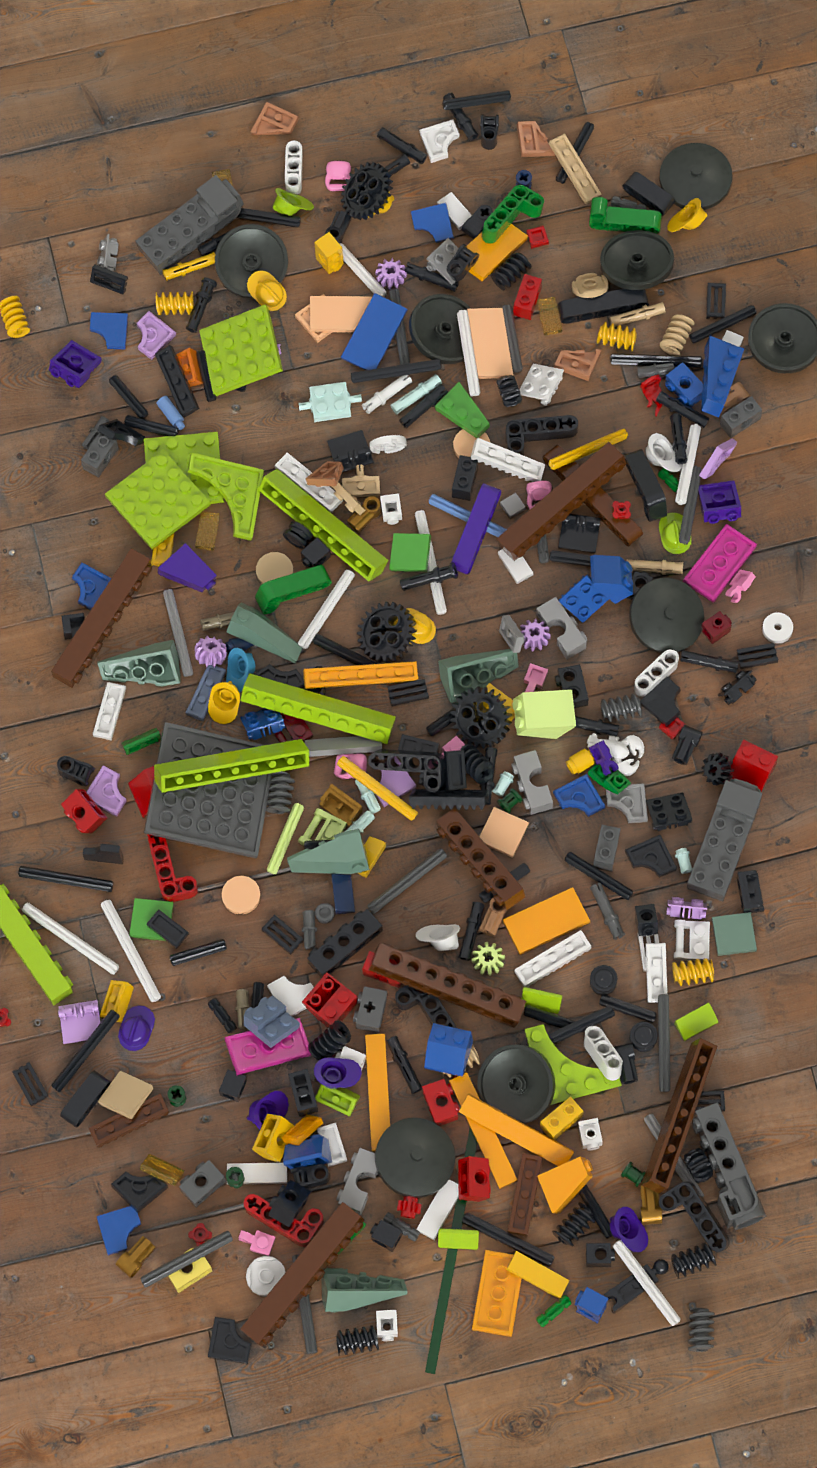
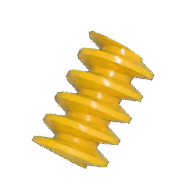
[156,291,194,315]
[0,296,30,338]
[597,322,637,351]
[672,958,714,986]

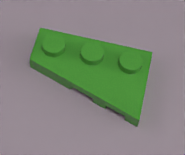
[435,382,490,438]

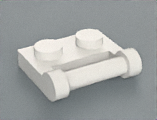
[674,920,710,961]

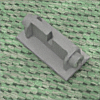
[97,234,119,271]

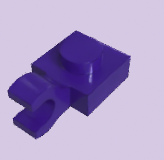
[589,740,619,776]

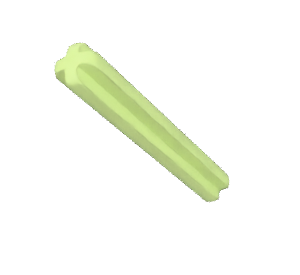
[267,803,304,874]

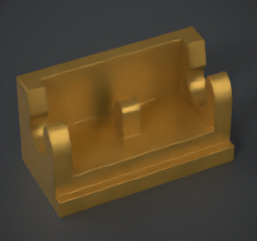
[319,784,363,827]

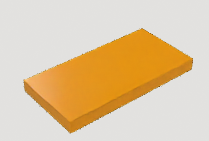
[467,224,528,281]
[503,887,590,955]
[472,1250,522,1337]

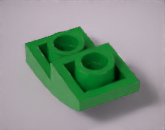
[587,764,631,795]

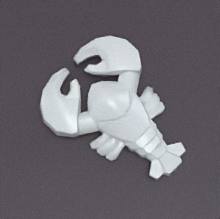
[586,733,644,776]

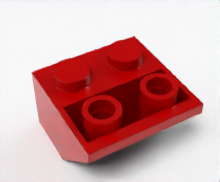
[302,972,358,1028]

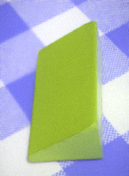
[522,987,562,1014]
[674,1003,718,1041]
[315,1084,360,1117]
[438,1228,479,1250]

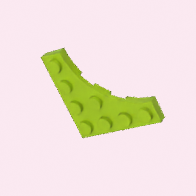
[187,453,264,541]
[524,1024,622,1105]

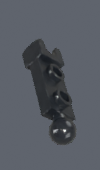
[603,1259,669,1314]

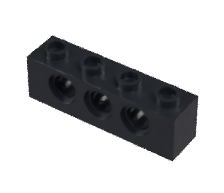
[307,909,383,978]

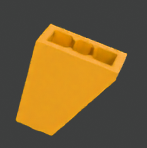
[537,1157,593,1214]

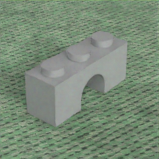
[536,597,587,659]
[511,750,553,815]
[336,1148,378,1215]

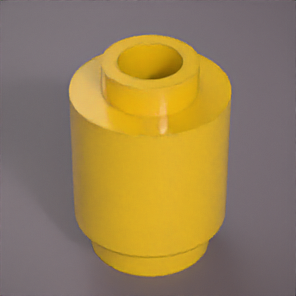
[566,748,594,775]

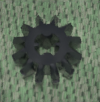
[497,375,522,407]
[701,752,734,786]
[684,1148,714,1184]

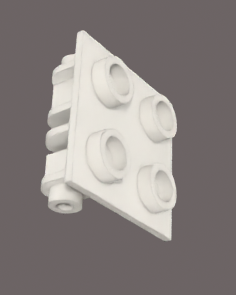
[520,364,564,406]

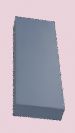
[185,665,226,721]

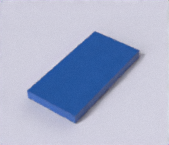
[341,293,408,371]

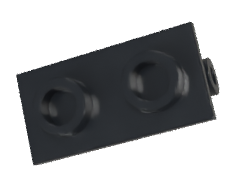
[718,670,757,705]

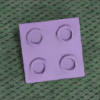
[666,897,707,920]
[58,1000,101,1044]

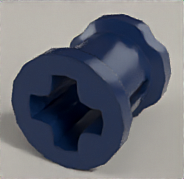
[516,170,532,189]

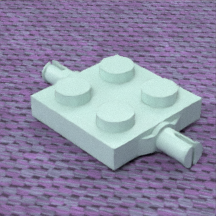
[299,382,362,422]

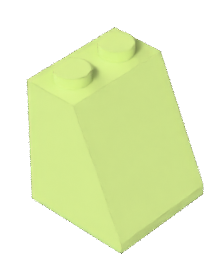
[513,690,576,739]

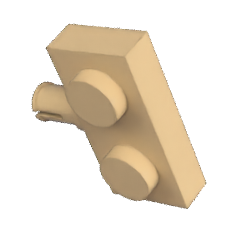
[342,465,380,498]
[332,483,365,515]

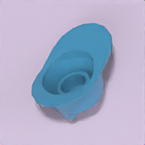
[226,648,256,692]

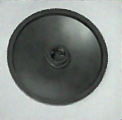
[659,143,732,210]
[215,224,288,298]
[600,230,674,290]
[409,294,471,364]
[748,303,817,374]
[629,578,704,653]
[477,1044,555,1124]
[375,1118,455,1198]

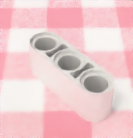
[285,141,303,195]
[634,649,679,697]
[584,1026,623,1081]

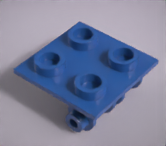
[558,574,609,623]
[240,708,285,741]

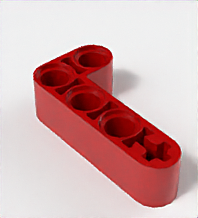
[147,834,198,903]
[244,1194,324,1247]

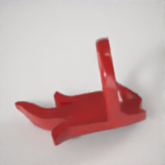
[640,375,670,417]

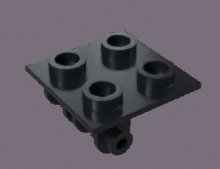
[327,430,374,472]
[558,514,601,553]
[646,792,692,832]

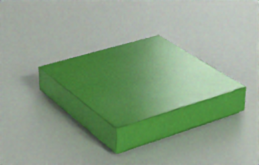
[389,533,431,572]
[129,898,174,941]

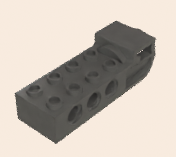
[135,175,244,275]
[687,779,763,902]
[691,1102,766,1230]

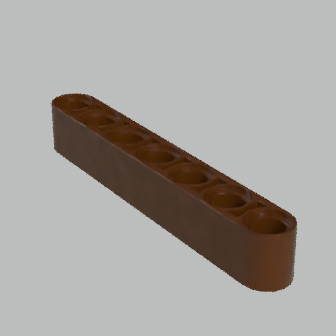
[542,445,643,547]

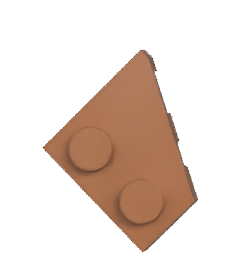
[251,102,299,135]
[516,121,555,157]
[554,349,601,381]
[305,461,344,487]

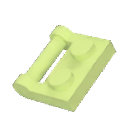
[298,808,347,846]

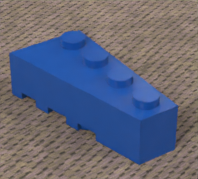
[701,336,744,418]

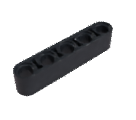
[557,289,649,324]

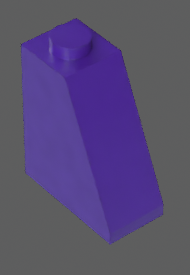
[157,543,217,592]

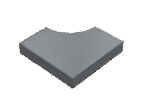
[605,783,648,823]

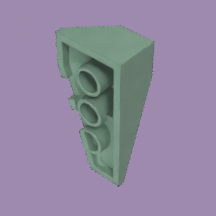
[227,602,303,664]
[438,649,519,703]

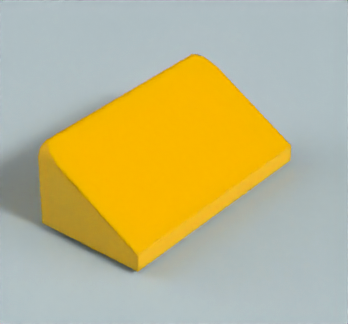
[358,836,386,878]
[100,980,134,1023]

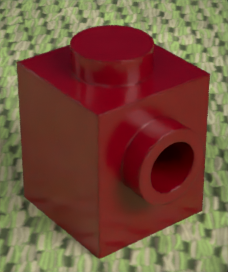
[701,611,732,644]

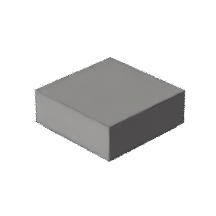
[500,493,526,519]

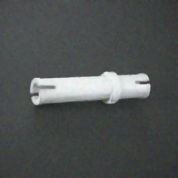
[362,375,412,414]

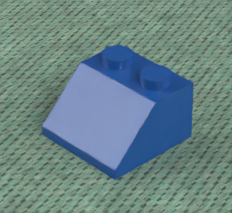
[590,555,633,604]
[424,1023,473,1077]
[283,1134,332,1169]

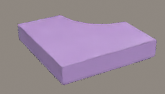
[137,311,176,360]
[699,438,737,479]
[375,756,416,807]
[87,766,127,817]

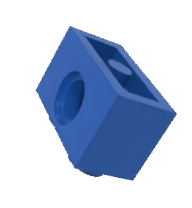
[665,362,703,407]
[575,1287,608,1324]

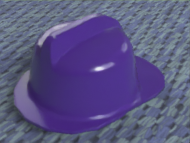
[118,1005,155,1051]
[314,1058,362,1089]
[246,1091,289,1129]
[610,1207,648,1252]

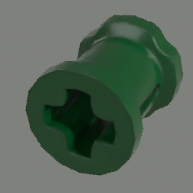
[497,788,523,813]
[167,1085,187,1107]
[621,1161,646,1187]
[226,1167,245,1189]

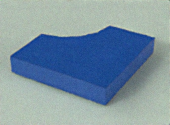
[411,203,454,243]
[90,312,128,349]
[72,562,111,610]
[553,774,605,817]
[97,1206,141,1256]

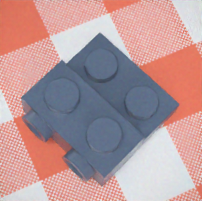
[244,995,300,1048]

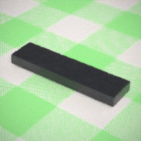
[155,345,200,418]

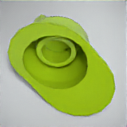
[273,188,314,216]
[659,513,691,554]

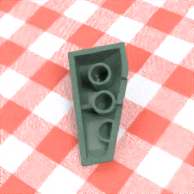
[97,640,181,687]
[287,829,370,874]
[321,1268,407,1313]

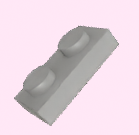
[499,615,524,653]

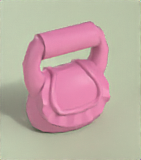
[325,161,351,191]
[526,481,552,509]
[334,753,367,779]

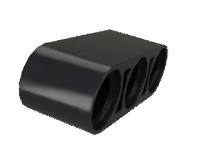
[622,172,675,216]
[60,1070,111,1128]

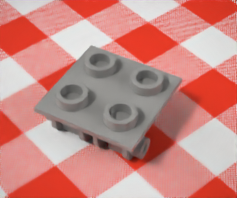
[426,238,460,285]

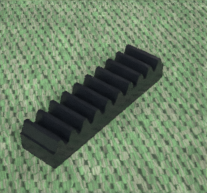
[409,789,489,810]

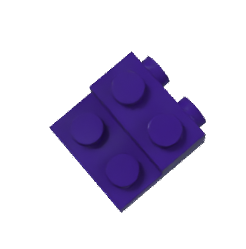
[49,340,102,388]
[698,481,741,524]

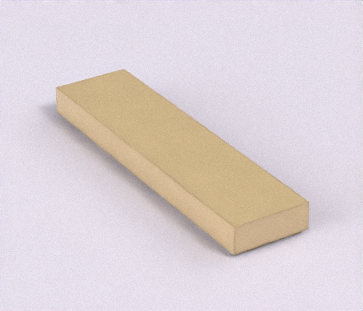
[548,134,602,204]

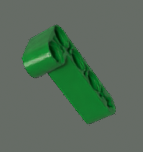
[482,185,544,243]
[589,197,662,234]
[255,565,332,615]

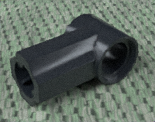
[325,211,352,244]
[672,725,703,765]
[613,1043,638,1084]

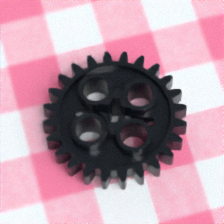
[340,162,393,220]
[357,601,417,663]
[450,686,512,749]

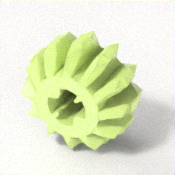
[472,942,505,976]

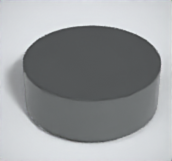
[315,903,335,924]

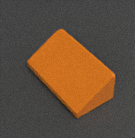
[176,348,203,387]

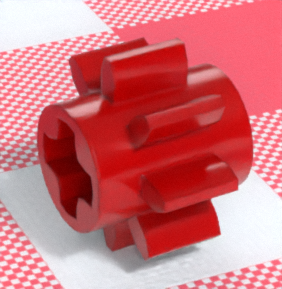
[397,1196,422,1219]

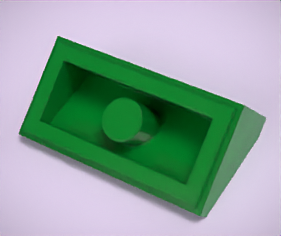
[121,728,161,755]

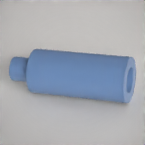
[156,396,185,430]

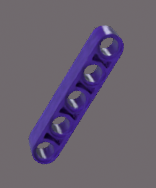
[451,483,501,575]

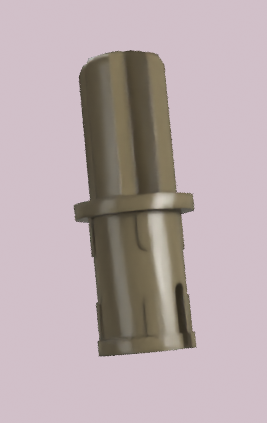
[200,612,234,631]
[235,989,250,1029]

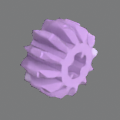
[375,258,407,290]
[520,618,550,652]
[195,636,227,668]

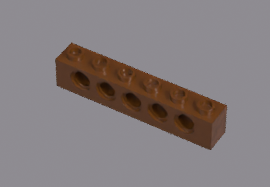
[436,808,525,910]

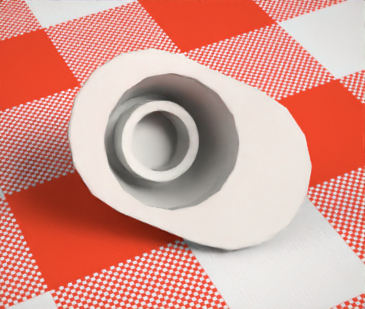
[646,433,682,472]
[416,924,460,951]

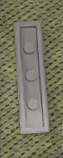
[305,736,382,757]

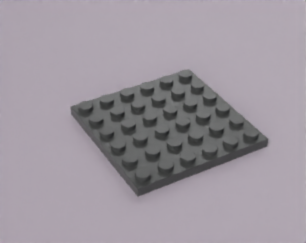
[144,722,272,858]

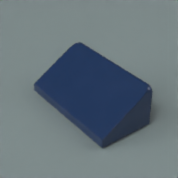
[331,874,355,915]

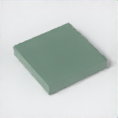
[712,912,757,956]

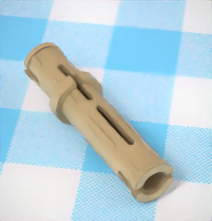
[609,302,666,327]
[626,559,683,575]

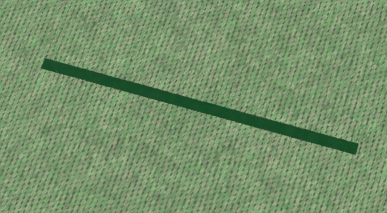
[425,1128,477,1374]

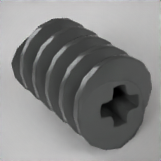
[600,693,642,722]
[266,771,295,814]
[688,1308,715,1352]

